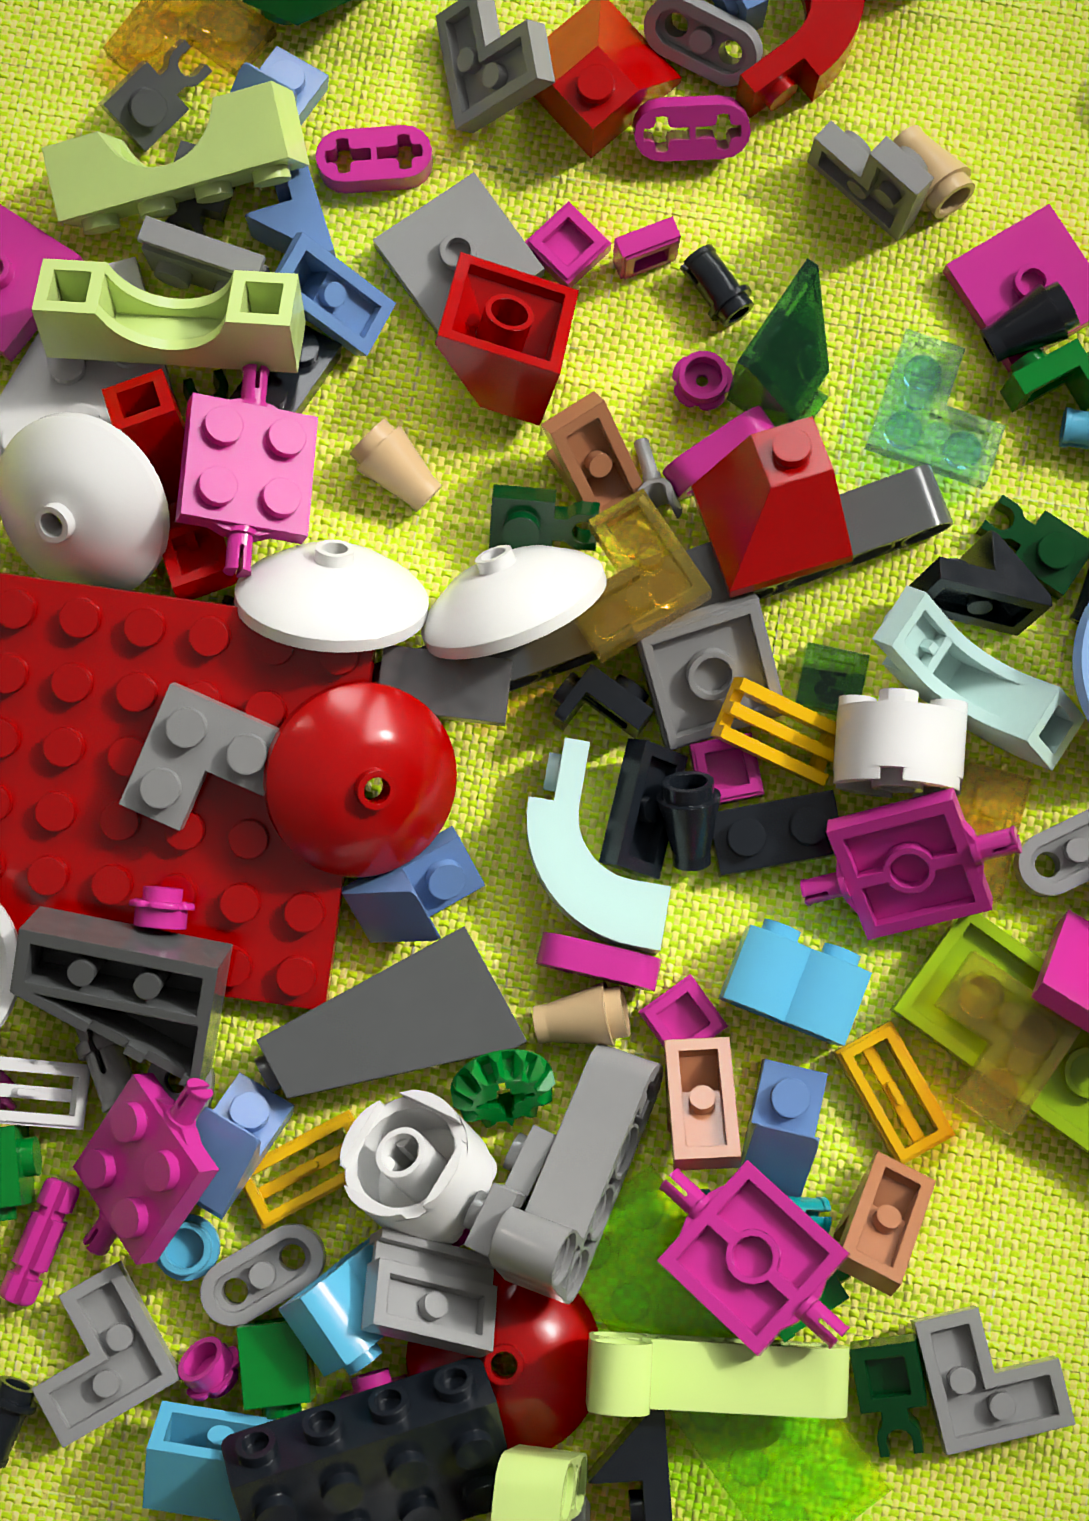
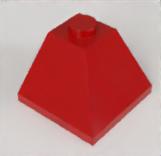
[533,0,682,158]
[435,252,579,426]
[691,416,853,598]

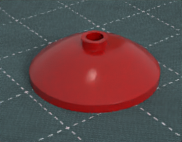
[263,681,457,877]
[406,1269,598,1449]

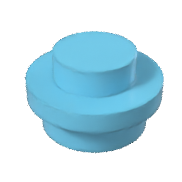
[157,1214,220,1281]

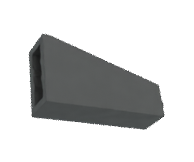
[254,926,527,1098]

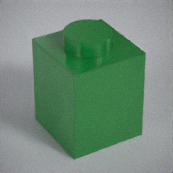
[237,1317,317,1419]

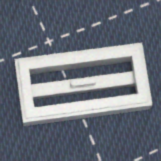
[0,1056,90,1130]

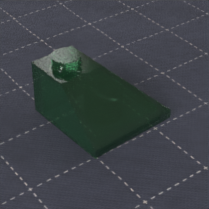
[726,258,829,427]

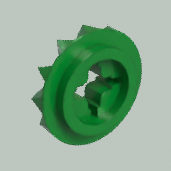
[450,1049,556,1128]

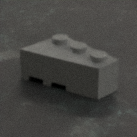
[10,906,233,1087]

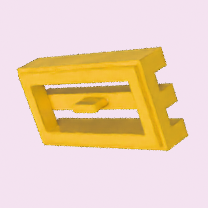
[710,677,836,786]
[833,1021,955,1164]
[242,1109,356,1229]

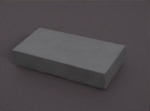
[379,645,513,727]

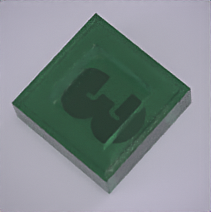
[794,642,870,716]

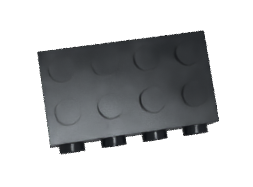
[221,1357,508,1521]

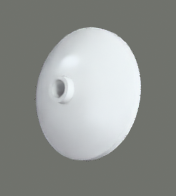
[0,412,170,591]
[234,539,429,653]
[421,545,607,660]

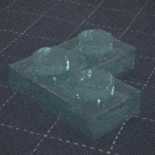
[864,328,1006,489]

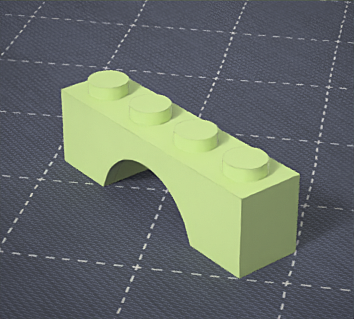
[41,81,310,235]
[32,258,306,373]

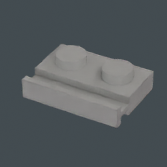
[137,216,270,293]
[361,1228,498,1358]

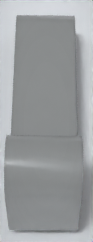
[489,1044,663,1304]

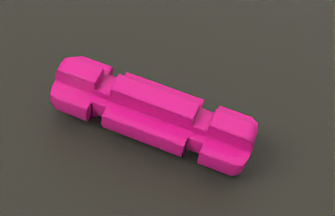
[0,1177,80,1307]

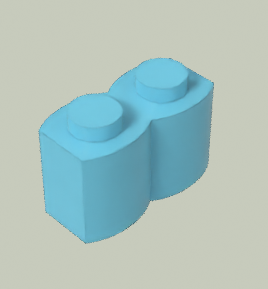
[718,919,872,1046]
[278,1237,383,1377]

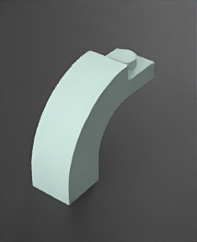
[872,586,1085,771]
[527,737,671,954]

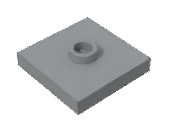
[373,172,545,334]
[632,592,783,750]

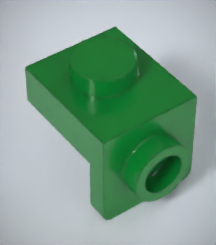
[1000,338,1089,413]
[0,1125,42,1221]

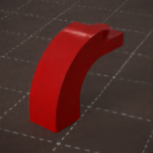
[735,0,865,119]
[101,368,239,600]

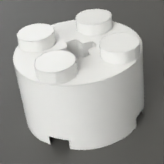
[833,688,968,798]
[340,1090,497,1245]

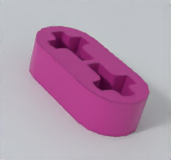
[632,95,751,162]
[315,125,433,194]
[662,406,775,500]
[535,932,662,991]

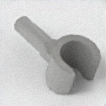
[634,438,682,527]

